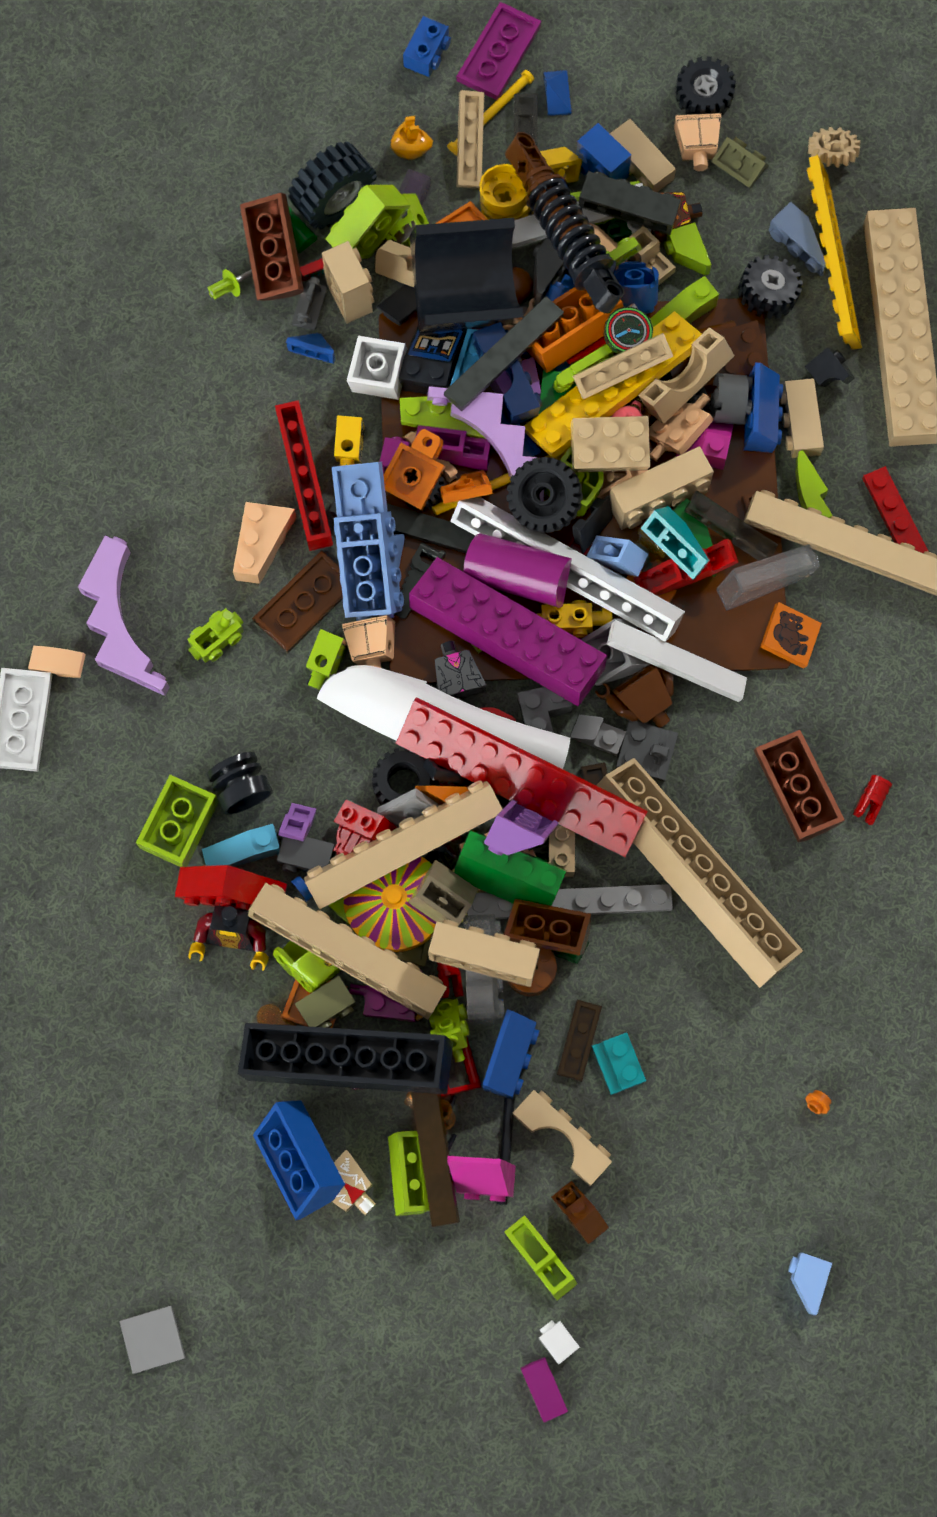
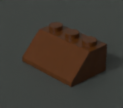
[504,899,591,955]

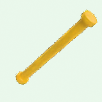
[447,70,535,156]

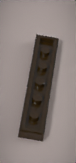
[411,1092,460,1227]

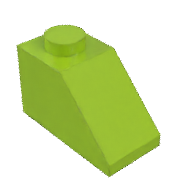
[664,223,711,275]

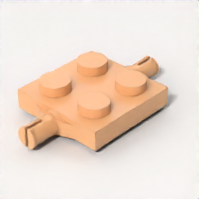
[649,393,713,461]

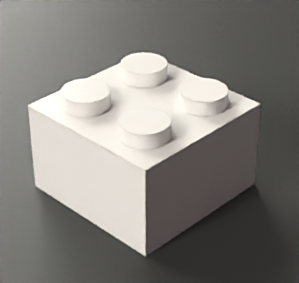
[347,336,407,400]

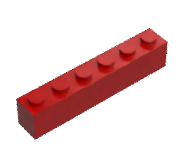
[275,400,333,551]

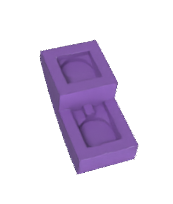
[279,803,316,841]

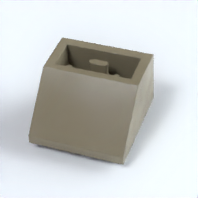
[408,860,478,926]

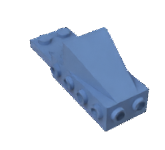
[332,462,405,621]

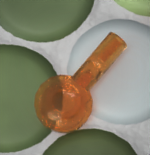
[257,1004,298,1026]

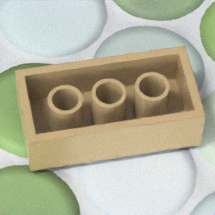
[610,446,714,530]
[428,920,540,987]

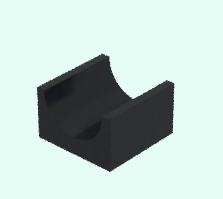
[409,218,524,334]

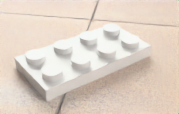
[0,668,53,772]

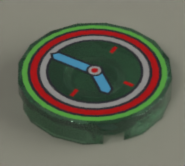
[603,306,653,354]

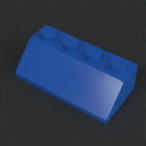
[253,1100,345,1220]

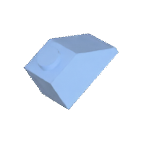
[587,535,648,576]
[788,1253,832,1315]

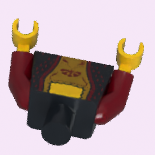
[188,905,269,971]

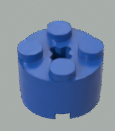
[613,261,659,313]

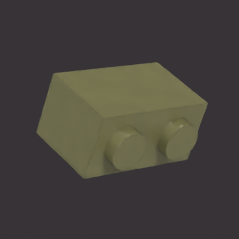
[295,976,356,1028]

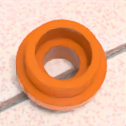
[806,1090,831,1114]

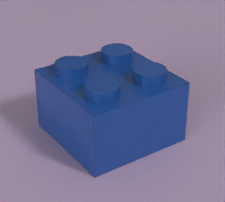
[576,123,632,180]

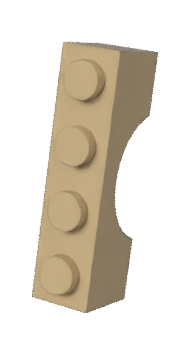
[638,327,734,424]
[513,1090,612,1186]

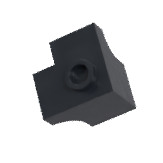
[805,347,855,388]

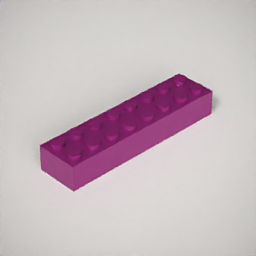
[409,557,607,707]

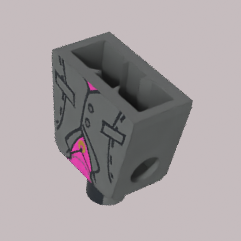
[435,641,486,699]

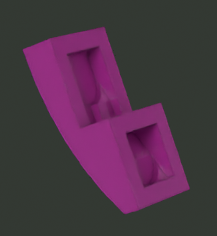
[520,1357,568,1423]

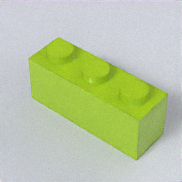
[388,1131,430,1216]

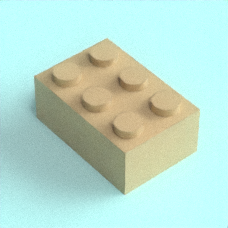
[322,241,375,323]
[571,416,650,472]

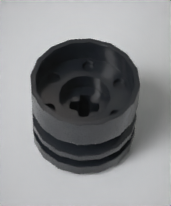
[207,751,273,815]

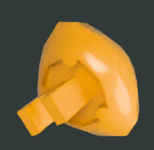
[391,116,433,160]

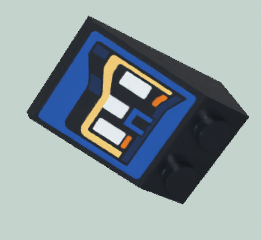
[399,327,467,395]

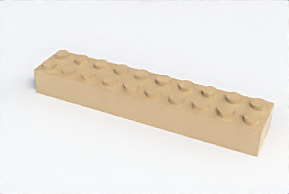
[864,208,937,447]
[596,758,803,988]

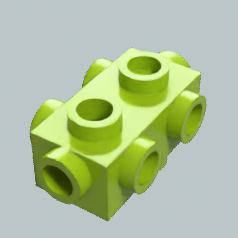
[187,608,244,663]
[429,999,470,1062]

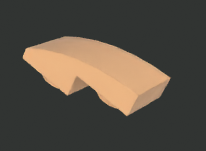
[28,646,86,678]

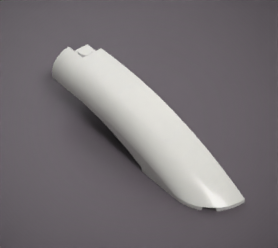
[317,665,570,769]

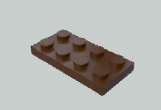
[669,320,769,387]

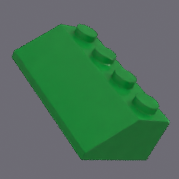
[454,830,567,906]

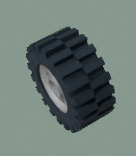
[288,141,377,229]

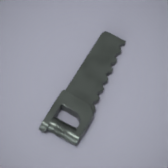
[394,543,446,619]

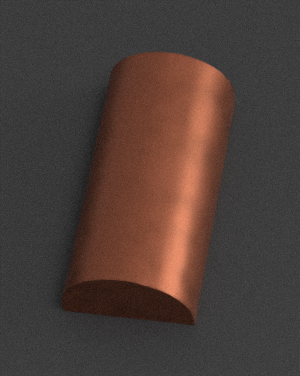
[240,193,304,301]
[754,730,845,842]

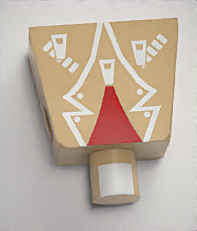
[332,1150,376,1215]

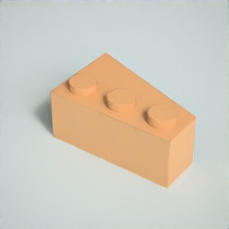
[233,502,297,584]

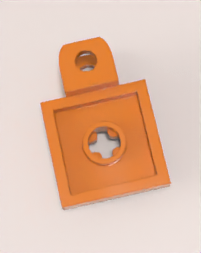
[383,429,446,510]

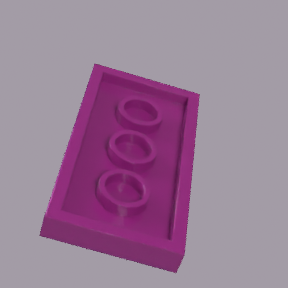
[456,2,541,100]

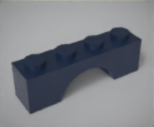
[472,322,542,425]

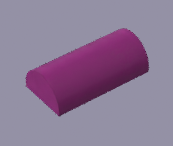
[463,533,572,608]

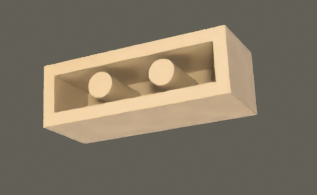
[610,119,676,192]
[779,378,824,458]

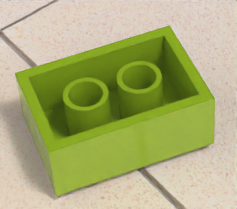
[326,185,411,259]
[136,775,219,867]

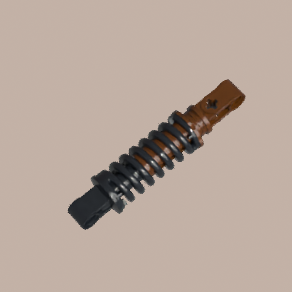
[505,132,624,313]

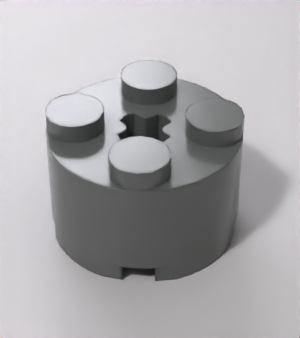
[710,373,753,425]

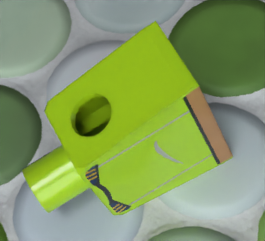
[306,629,348,690]

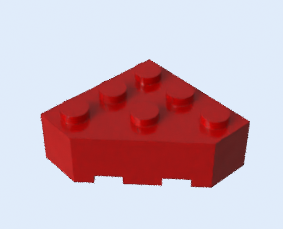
[175,865,287,910]

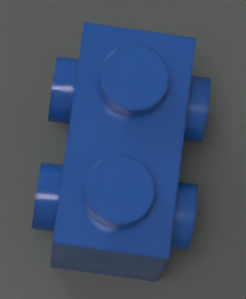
[403,16,451,77]

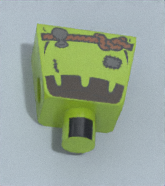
[386,194,429,248]

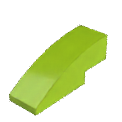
[795,450,833,518]
[504,1215,577,1300]

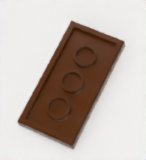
[252,550,343,653]

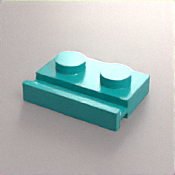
[592,1032,646,1095]

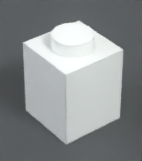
[539,1320,580,1364]

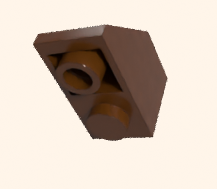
[551,1181,609,1244]

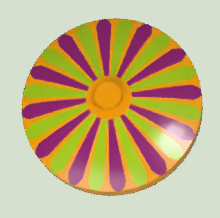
[344,856,436,952]

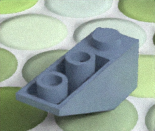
[769,202,826,277]

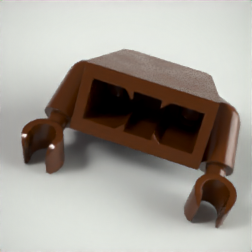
[595,664,674,728]

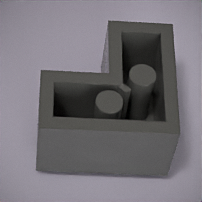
[517,687,573,733]

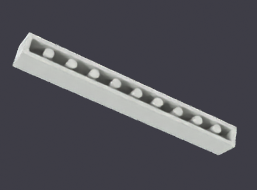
[450,497,685,642]

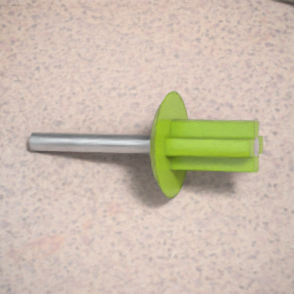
[208,269,253,300]

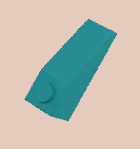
[641,506,710,580]

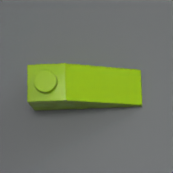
[649,276,719,328]

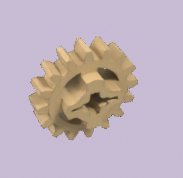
[808,127,860,167]

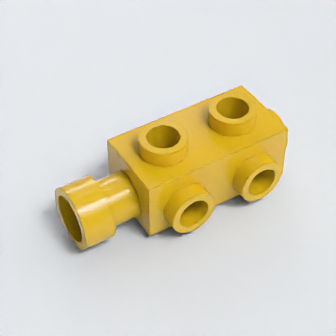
[537,600,612,638]

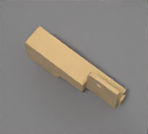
[375,240,414,287]

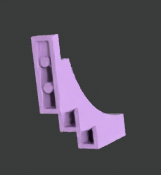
[427,386,544,501]
[78,536,170,696]

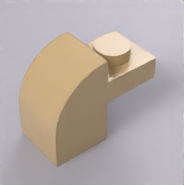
[629,226,676,285]

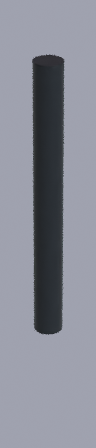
[497,1098,515,1205]

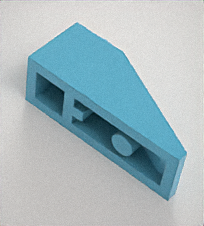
[202,824,280,867]

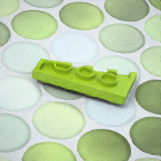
[400,393,498,439]

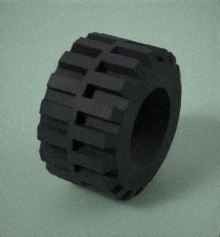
[372,748,436,805]

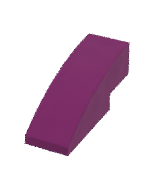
[415,425,491,471]

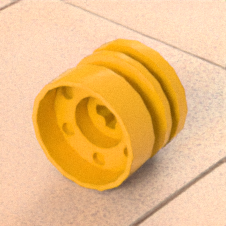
[479,164,530,220]

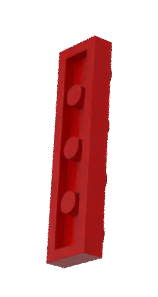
[862,466,929,554]

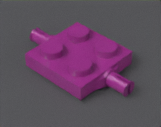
[349,969,423,1022]

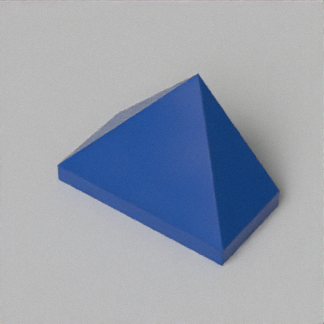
[544,70,571,116]
[286,333,335,364]

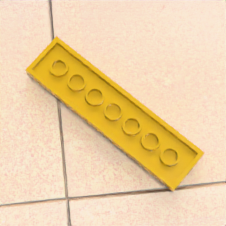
[807,155,862,349]
[524,311,702,459]

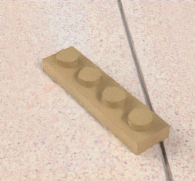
[457,90,484,189]
[572,333,674,399]

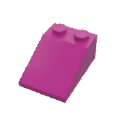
[448,1156,516,1202]

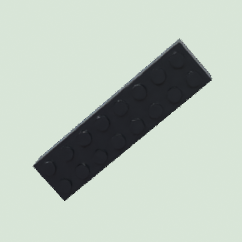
[237,1023,454,1095]

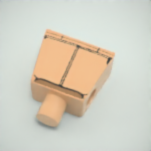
[674,113,721,171]
[342,615,395,668]

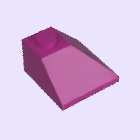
[676,422,733,470]

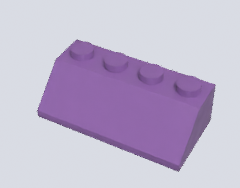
[484,800,559,855]

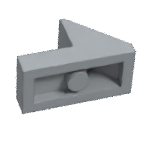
[570,715,626,756]

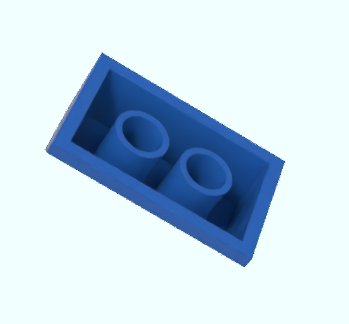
[744,363,783,453]
[482,1009,540,1099]

